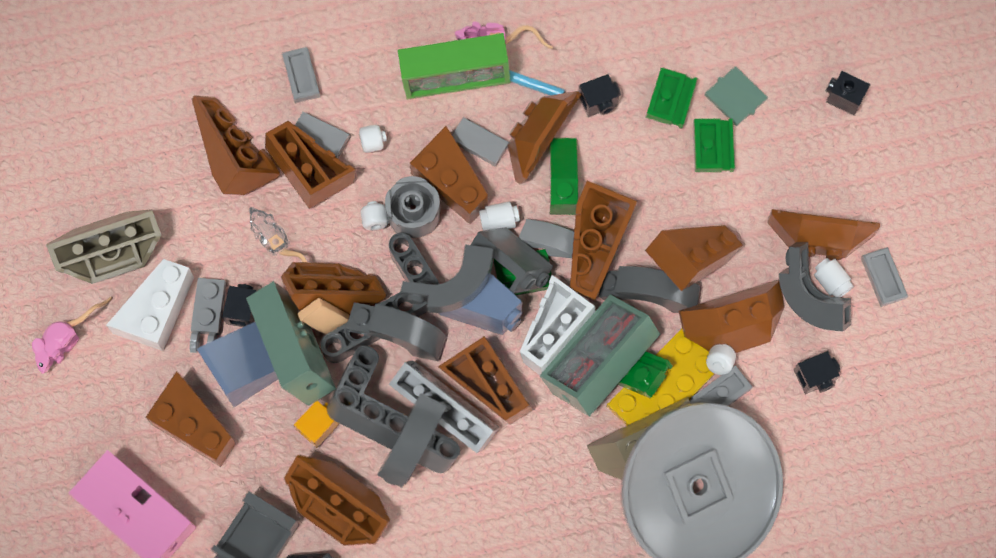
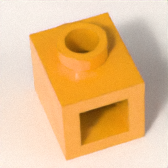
[294,401,340,448]

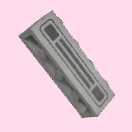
[389,360,500,453]

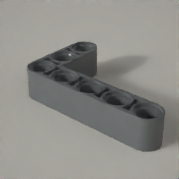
[321,233,439,363]
[327,346,460,473]

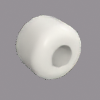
[359,125,387,153]
[360,201,389,231]
[706,344,736,375]

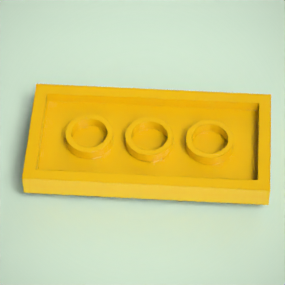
[606,329,715,426]

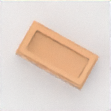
[298,298,350,334]

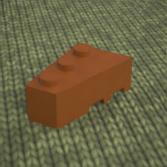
[265,121,356,209]
[410,126,488,224]
[645,225,743,291]
[438,336,533,425]
[145,371,236,467]

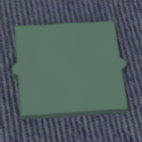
[704,66,768,127]

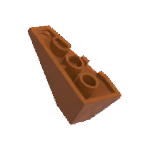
[192,95,280,195]
[570,180,637,300]

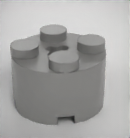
[385,176,440,238]

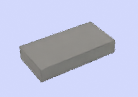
[282,47,320,103]
[295,112,350,159]
[452,117,509,167]
[861,247,908,307]

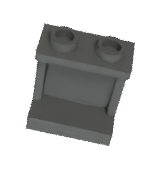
[471,227,553,293]
[211,491,299,558]

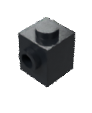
[826,71,870,116]
[578,74,621,117]
[222,284,257,327]
[794,351,840,395]

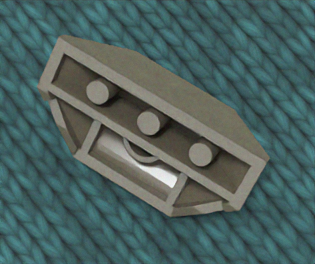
[46,209,162,284]
[586,397,691,480]

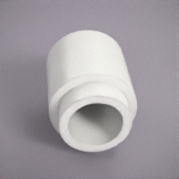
[479,201,520,231]
[814,258,854,298]

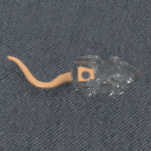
[249,207,307,263]

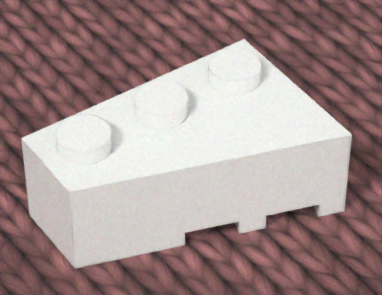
[106,259,194,351]
[520,275,595,375]

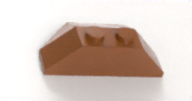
[508,91,582,184]
[767,209,880,260]
[281,262,387,315]
[679,280,785,353]
[284,455,391,545]

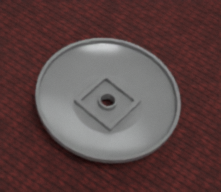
[621,403,783,558]

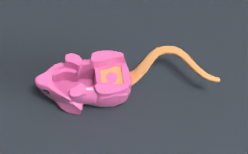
[455,22,553,49]
[32,297,112,374]

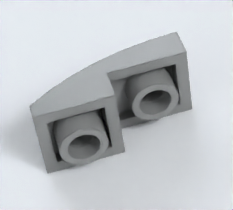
[519,219,574,258]

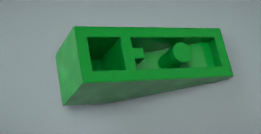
[550,138,578,215]

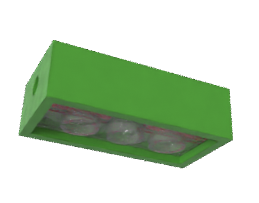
[398,33,510,99]

